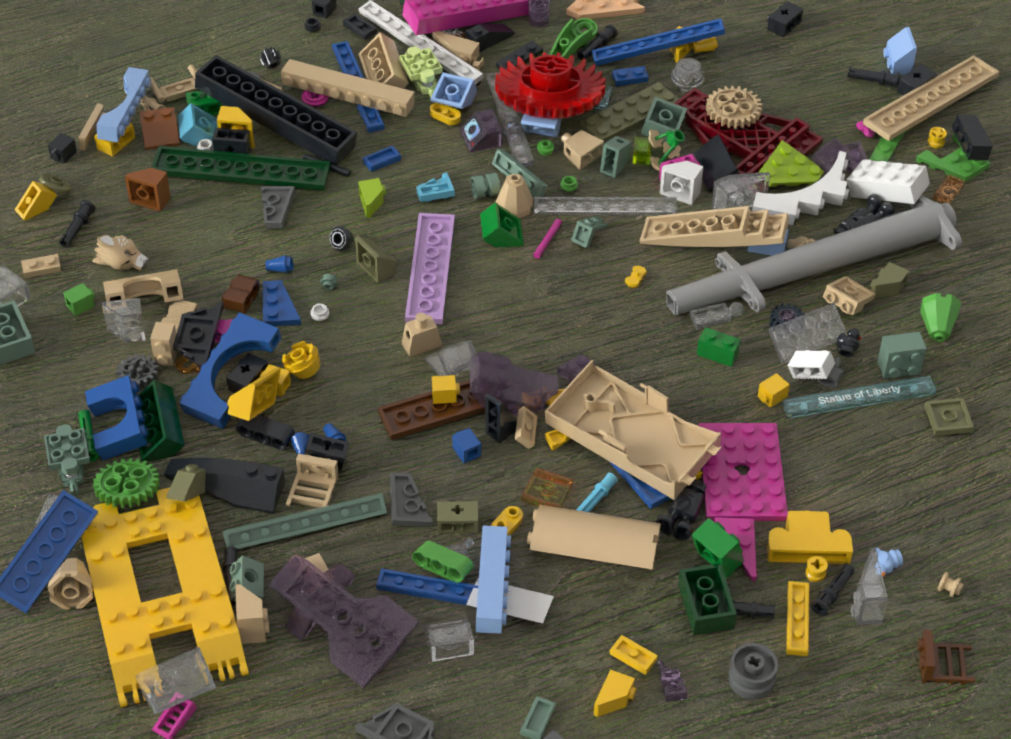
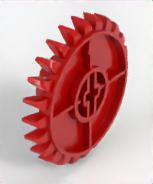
[495,52,606,119]

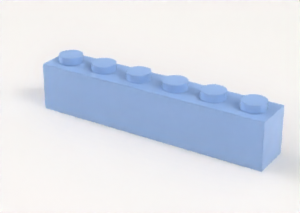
[476,526,511,634]

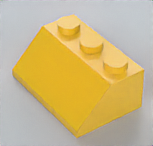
[227,367,281,421]

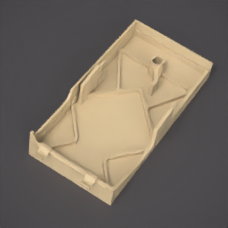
[545,360,722,500]

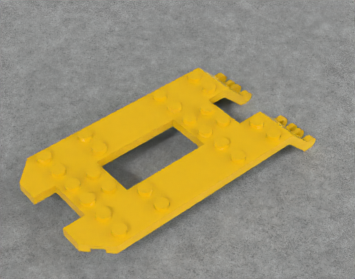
[82,487,249,708]

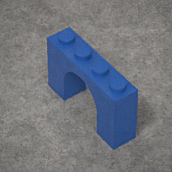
[85,375,148,461]

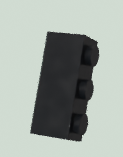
[952,115,993,160]

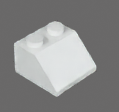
[660,161,703,205]

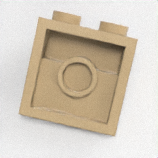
[823,276,876,315]

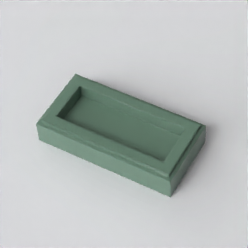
[520,696,557,739]

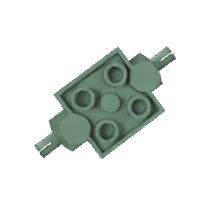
[44,424,90,496]

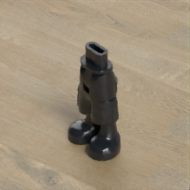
[834,193,894,235]
[656,480,707,540]

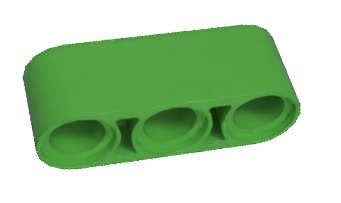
[412,541,474,583]

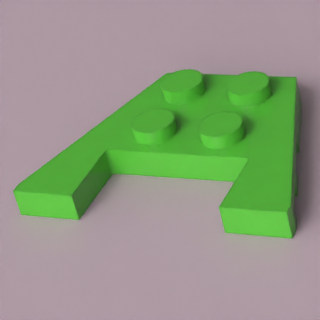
[916,134,990,182]

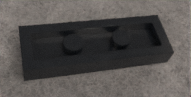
[496,40,543,70]

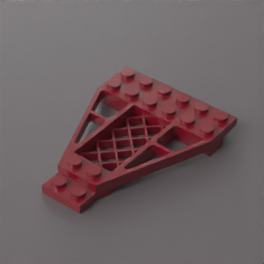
[674,88,823,194]

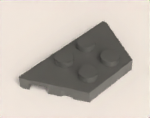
[356,703,434,739]

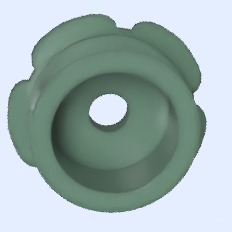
[320,274,338,290]

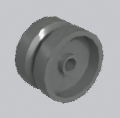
[728,643,778,700]

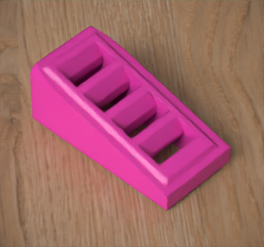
[152,692,197,739]

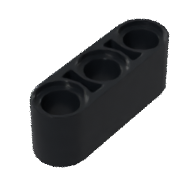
[235,415,295,450]

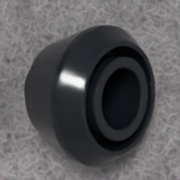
[330,226,353,251]

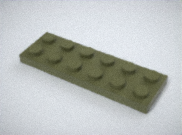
[579,82,679,143]

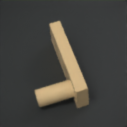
[79,103,105,151]

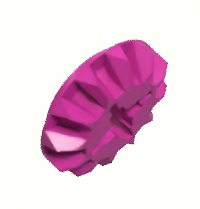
[301,90,329,107]

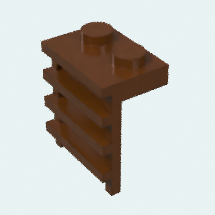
[917,630,976,685]

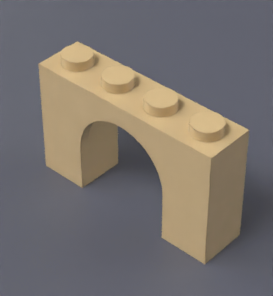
[103,269,183,312]

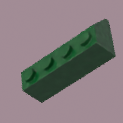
[139,380,185,462]

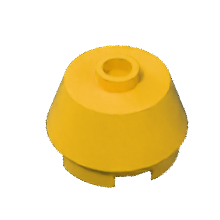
[282,341,321,379]

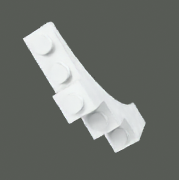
[752,151,849,225]

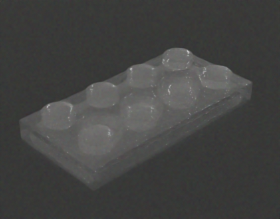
[768,303,847,364]

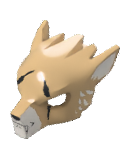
[92,235,148,271]

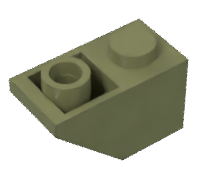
[870,262,909,298]

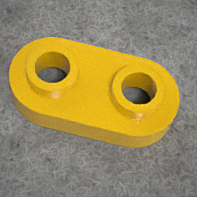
[430,103,461,125]
[491,506,523,535]

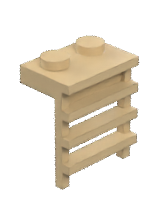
[286,454,338,508]

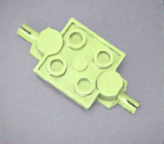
[399,46,443,98]

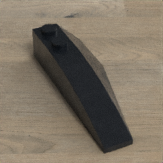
[164,458,285,514]

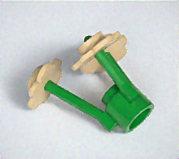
[649,129,685,171]

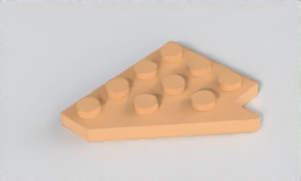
[566,0,645,19]

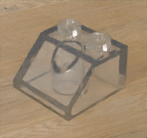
[102,298,146,342]
[424,340,479,377]
[424,618,474,662]

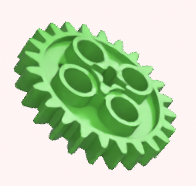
[93,458,160,508]

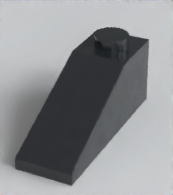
[466,24,515,53]
[485,393,516,444]

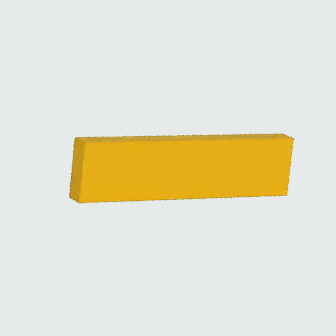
[786,581,809,656]

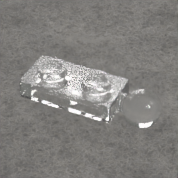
[689,302,744,329]

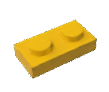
[610,635,658,675]

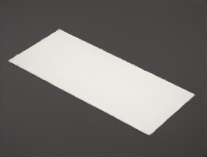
[466,578,554,623]

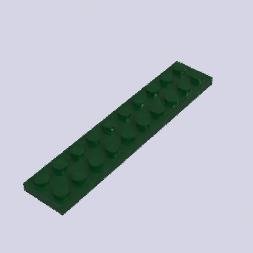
[151,146,331,190]

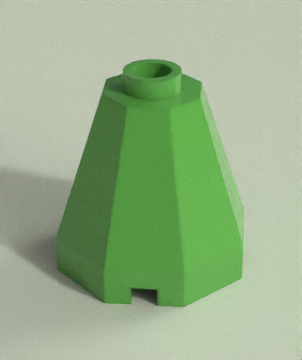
[920,293,961,342]

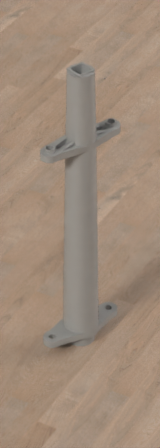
[666,195,962,316]

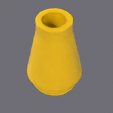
[692,37,718,53]

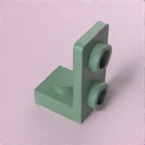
[571,216,608,248]

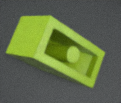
[358,178,386,218]

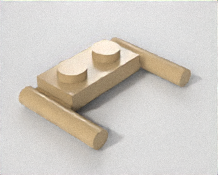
[150,65,199,103]

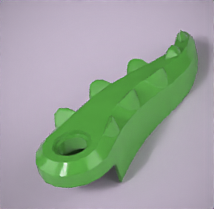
[549,18,598,59]

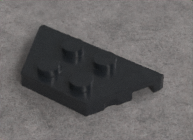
[173,302,224,367]

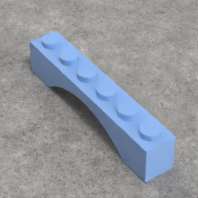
[96,67,151,142]

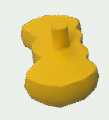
[625,266,647,288]

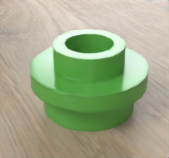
[537,140,554,156]
[560,176,578,192]

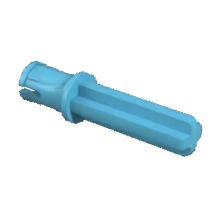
[576,473,618,512]

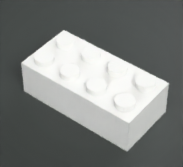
[847,159,930,204]

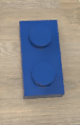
[612,66,648,86]

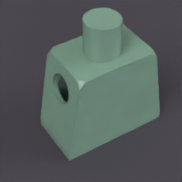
[600,136,632,178]

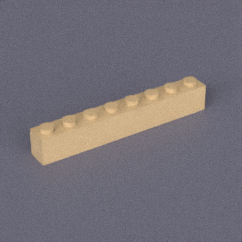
[281,59,415,117]

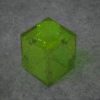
[633,137,651,165]

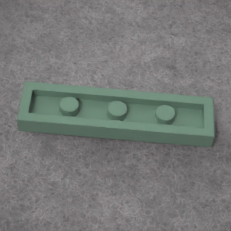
[492,149,548,201]

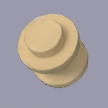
[937,572,964,597]

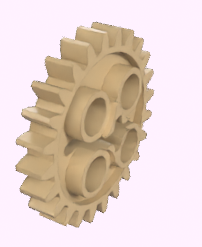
[706,86,762,129]

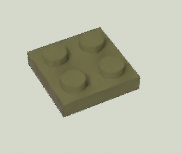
[924,398,974,436]

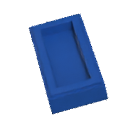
[362,145,401,172]

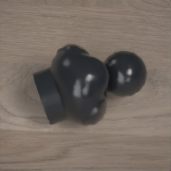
[836,328,861,357]

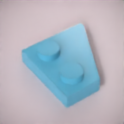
[416,172,455,202]

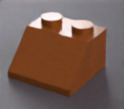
[140,107,180,150]
[125,168,171,212]

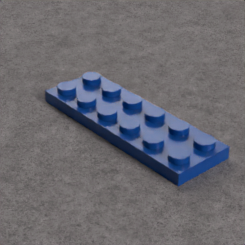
[0,490,98,614]

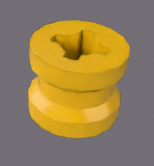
[928,127,947,149]
[805,556,828,582]

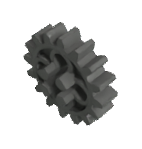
[116,353,159,390]

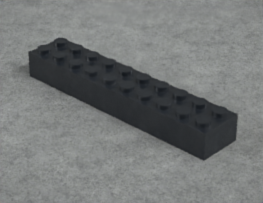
[195,55,357,165]

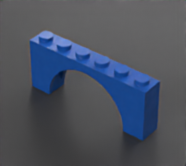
[180,312,282,429]

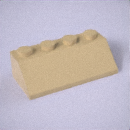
[358,32,409,89]

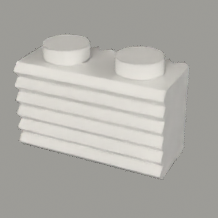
[788,350,835,379]

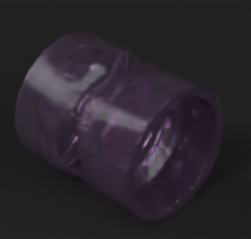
[528,0,550,28]

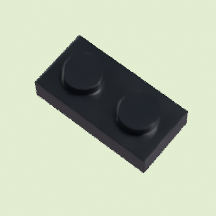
[343,13,377,40]

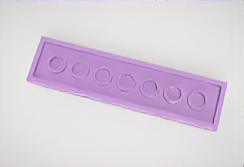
[405,213,455,324]

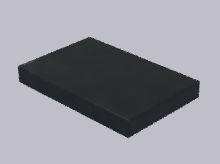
[692,135,739,192]

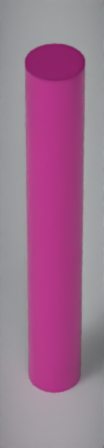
[533,219,562,259]

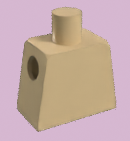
[561,131,604,170]
[402,313,442,357]

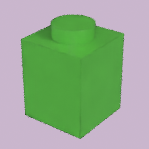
[63,283,95,316]

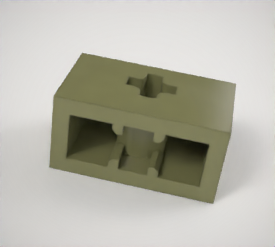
[437,501,478,534]

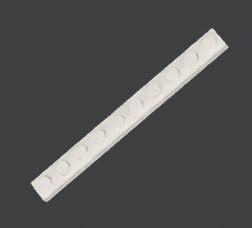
[359,0,483,85]

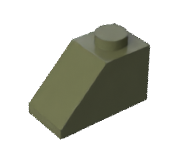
[167,464,206,502]

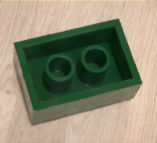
[678,563,737,635]

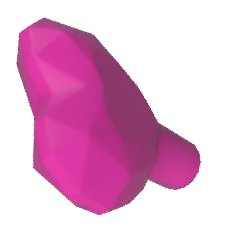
[856,121,876,138]

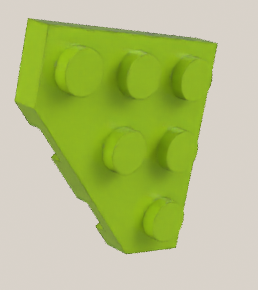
[756,140,825,187]

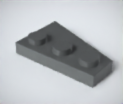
[261,186,296,228]
[390,472,433,527]

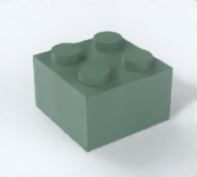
[641,97,687,142]
[877,332,927,379]

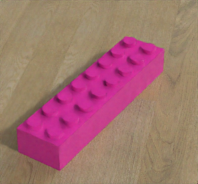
[402,0,535,35]

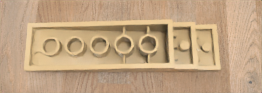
[639,206,789,247]

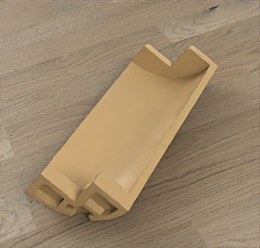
[527,505,661,569]

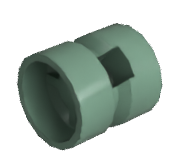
[471,172,501,199]

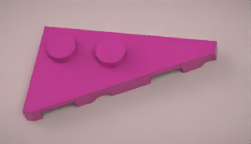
[714,517,757,581]

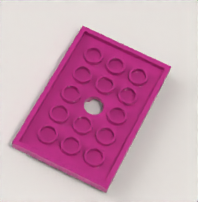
[698,423,788,521]

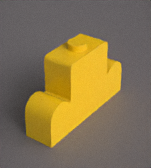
[767,510,853,564]

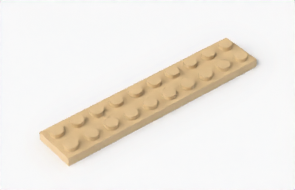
[863,55,1000,141]

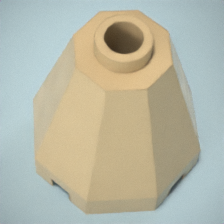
[496,174,533,218]
[48,558,93,610]

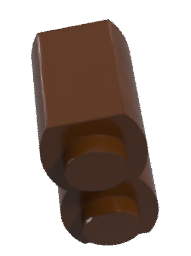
[222,274,260,313]

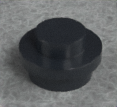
[304,17,321,32]

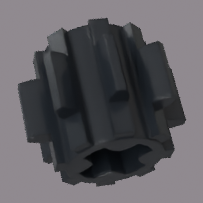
[260,47,281,69]

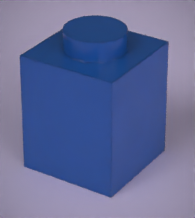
[452,428,481,464]

